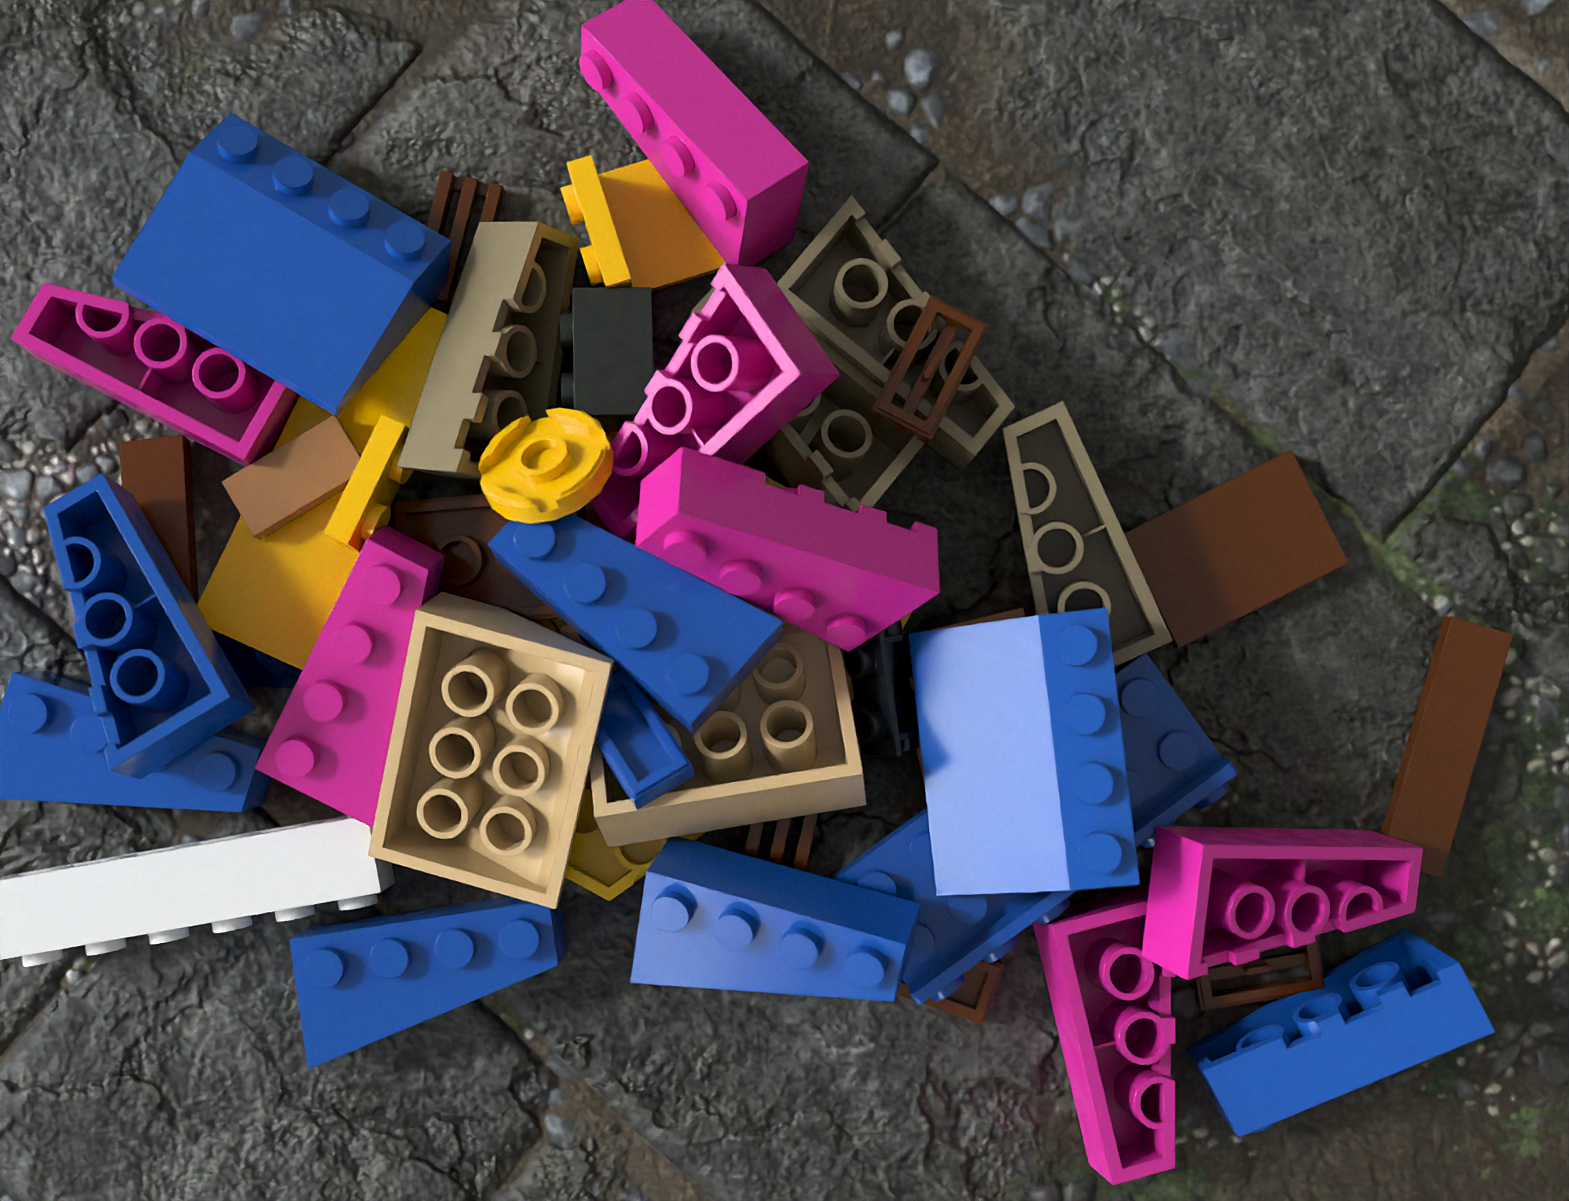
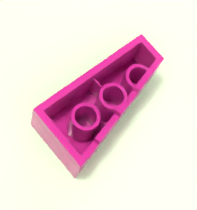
[579,0,809,267]
[590,263,840,542]
[10,282,300,467]
[1141,826,1423,980]

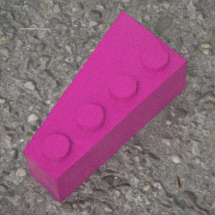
[636,446,940,652]
[255,525,445,828]
[1033,885,1175,1185]

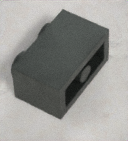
[560,287,653,432]

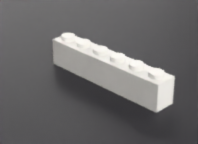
[0,815,395,967]

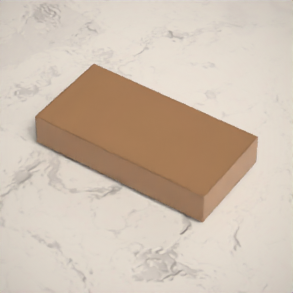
[222,415,361,540]

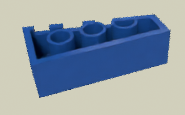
[43,473,256,779]
[488,513,783,735]
[0,670,273,812]
[630,836,922,1002]
[289,896,568,1069]
[1185,928,1495,1138]

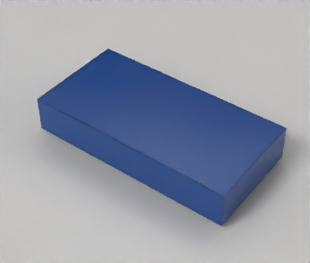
[595,670,695,810]

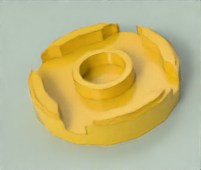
[478,408,614,524]

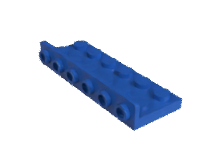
[830,653,1238,1005]

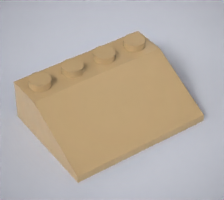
[368,592,615,909]
[590,610,866,847]

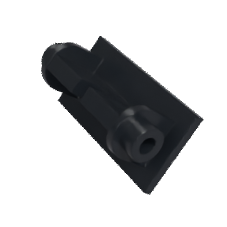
[844,620,919,757]

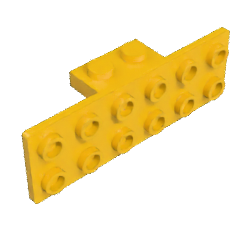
[197,307,448,670]

